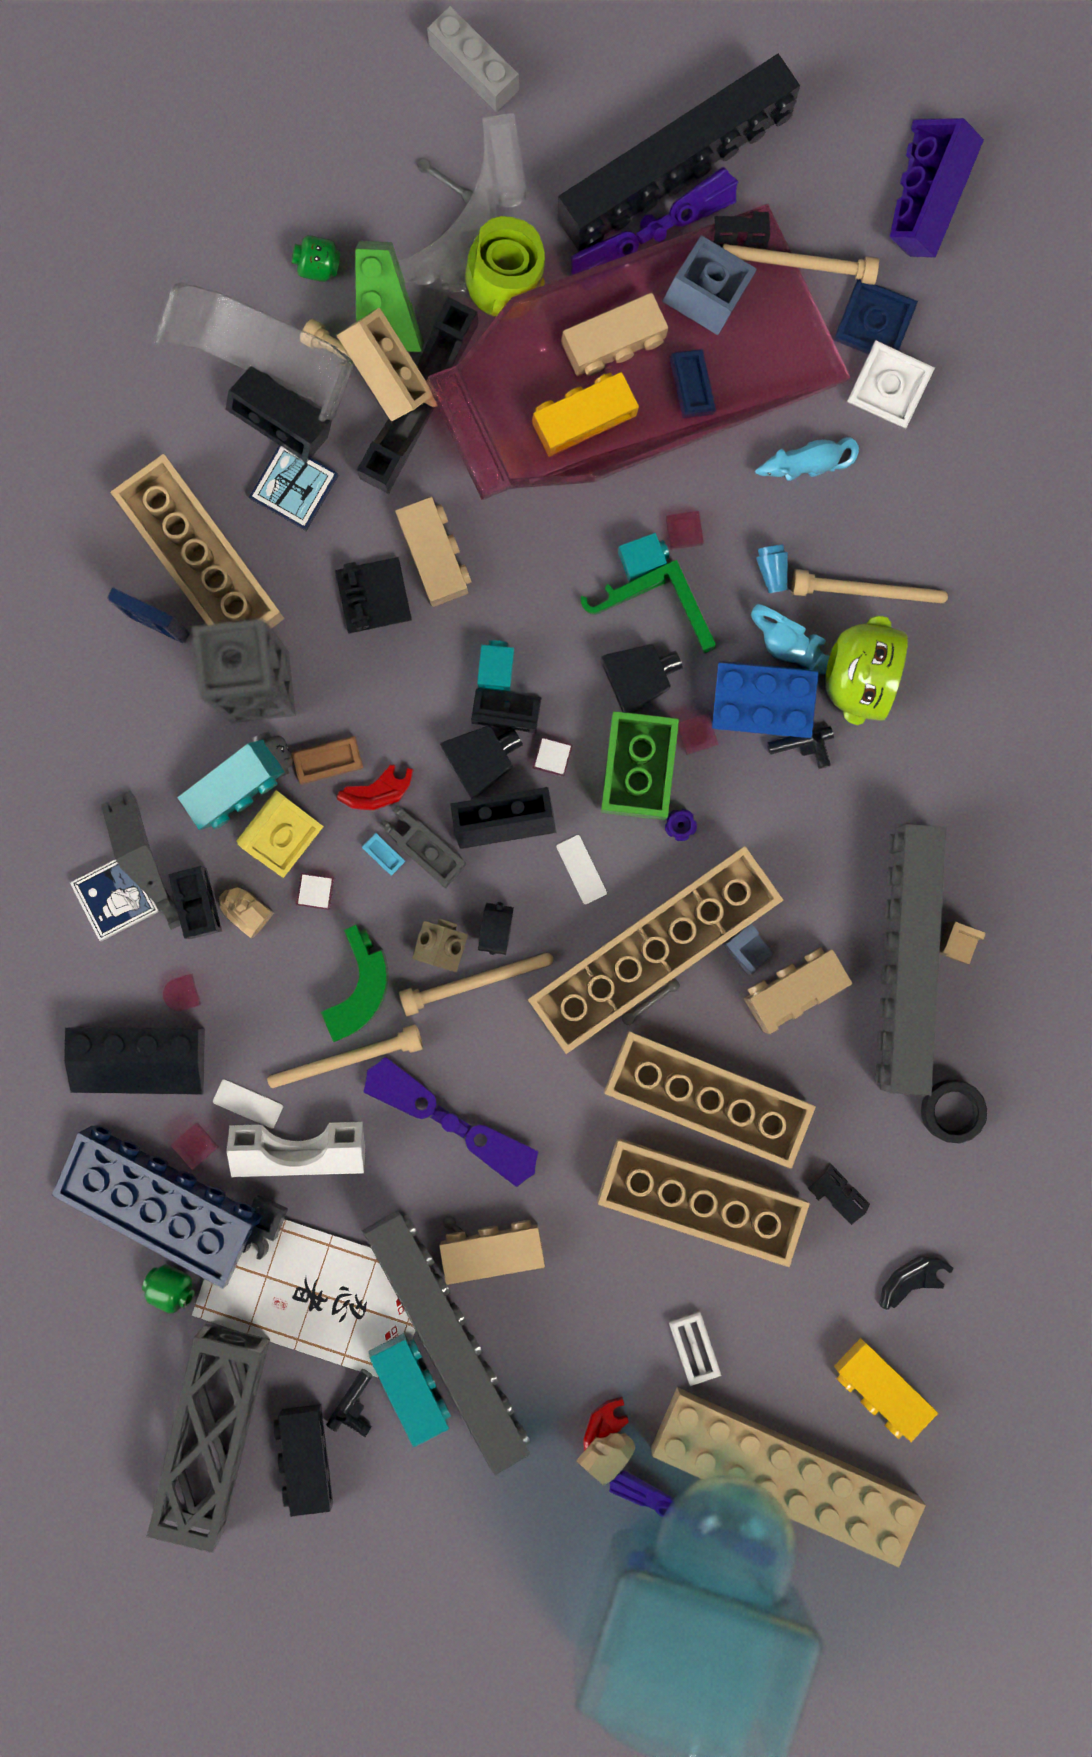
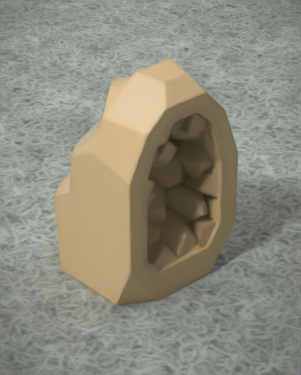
[219,888,274,938]
[577,1433,635,1486]

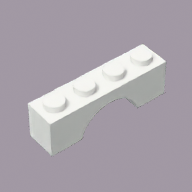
[227,1122,365,1177]

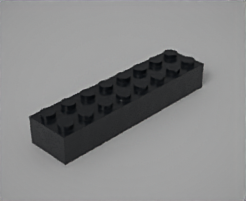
[557,53,800,251]

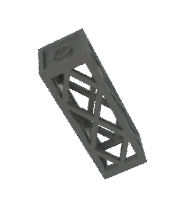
[192,619,296,724]
[147,1324,270,1553]

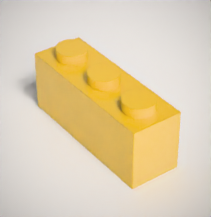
[532,372,639,457]
[834,1338,938,1442]

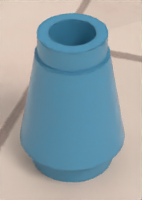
[756,544,788,593]

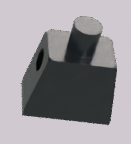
[600,644,683,713]
[440,725,523,800]

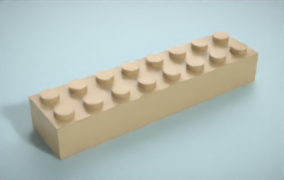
[528,846,783,1054]
[651,1387,926,1567]

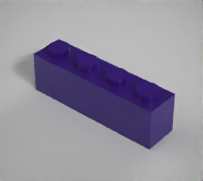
[890,118,984,258]

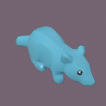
[755,437,859,481]
[751,604,830,674]

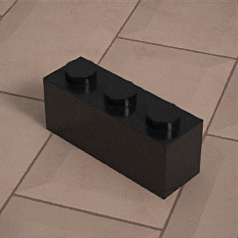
[225,366,332,463]
[450,787,557,849]
[274,1404,333,1517]

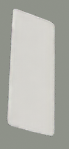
[556,835,607,904]
[213,1079,283,1129]

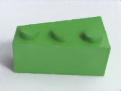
[355,241,424,352]

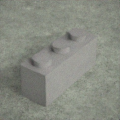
[427,6,519,113]

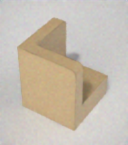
[939,921,986,965]

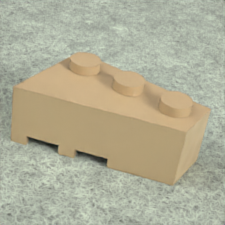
[743,947,853,1034]

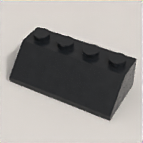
[64,1027,205,1095]

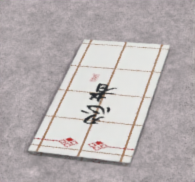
[192,1218,436,1378]

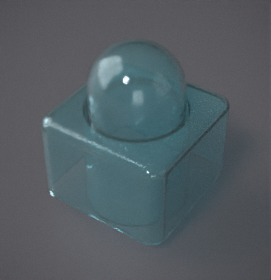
[573,1475,823,1757]

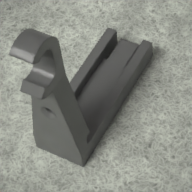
[101,790,181,930]

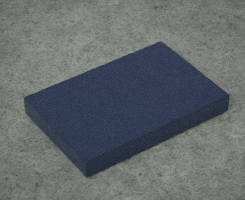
[107,587,190,644]

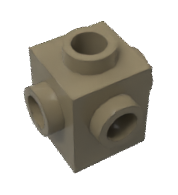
[412,919,468,972]

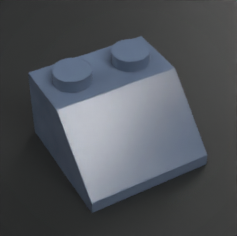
[662,235,757,335]

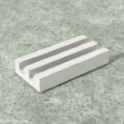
[668,1311,721,1386]

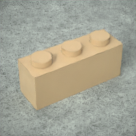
[561,293,668,377]
[336,307,434,422]
[395,497,472,607]
[439,1220,545,1285]

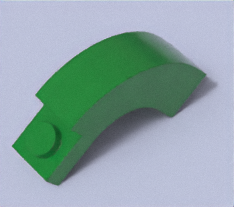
[321,925,389,1042]

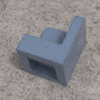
[723,923,773,975]

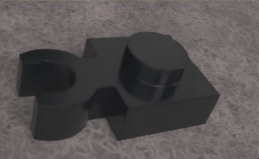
[243,1195,288,1260]

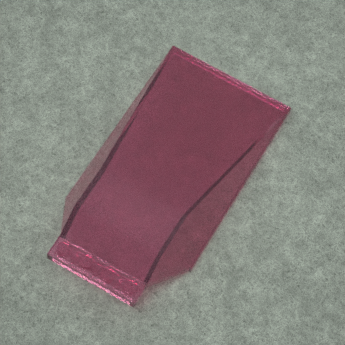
[426,204,850,500]

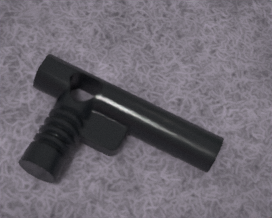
[767,726,834,769]
[326,1369,373,1437]

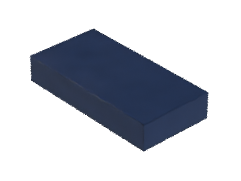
[669,349,716,419]

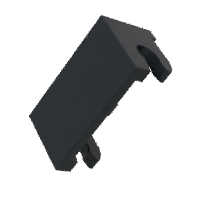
[471,688,541,733]

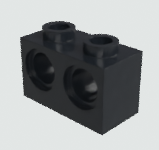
[168,866,222,939]

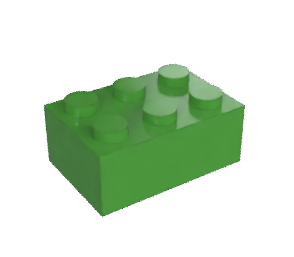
[601,711,679,820]

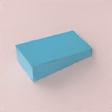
[362,832,405,876]

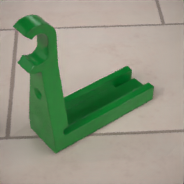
[581,559,716,654]

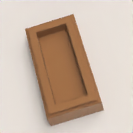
[292,736,364,785]

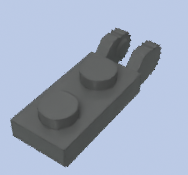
[379,805,467,889]

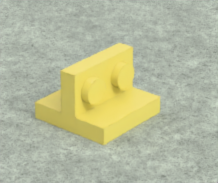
[236,790,324,878]

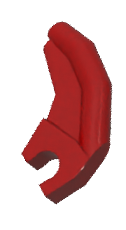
[337,764,414,811]
[583,1397,629,1451]

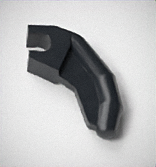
[880,1256,954,1310]

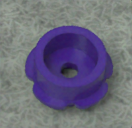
[665,809,697,841]

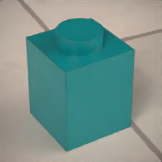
[618,533,670,583]
[477,640,514,691]

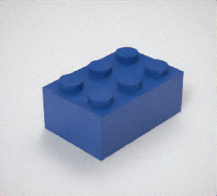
[712,661,819,738]

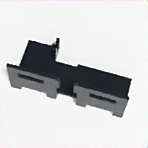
[713,211,771,249]
[808,1164,870,1225]

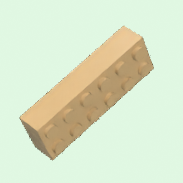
[110,453,285,628]
[604,1031,816,1169]
[597,1138,810,1267]

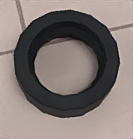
[921,1080,987,1144]

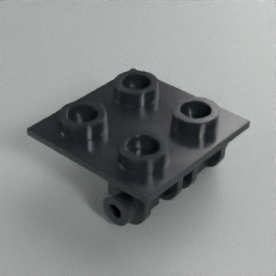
[335,557,412,634]

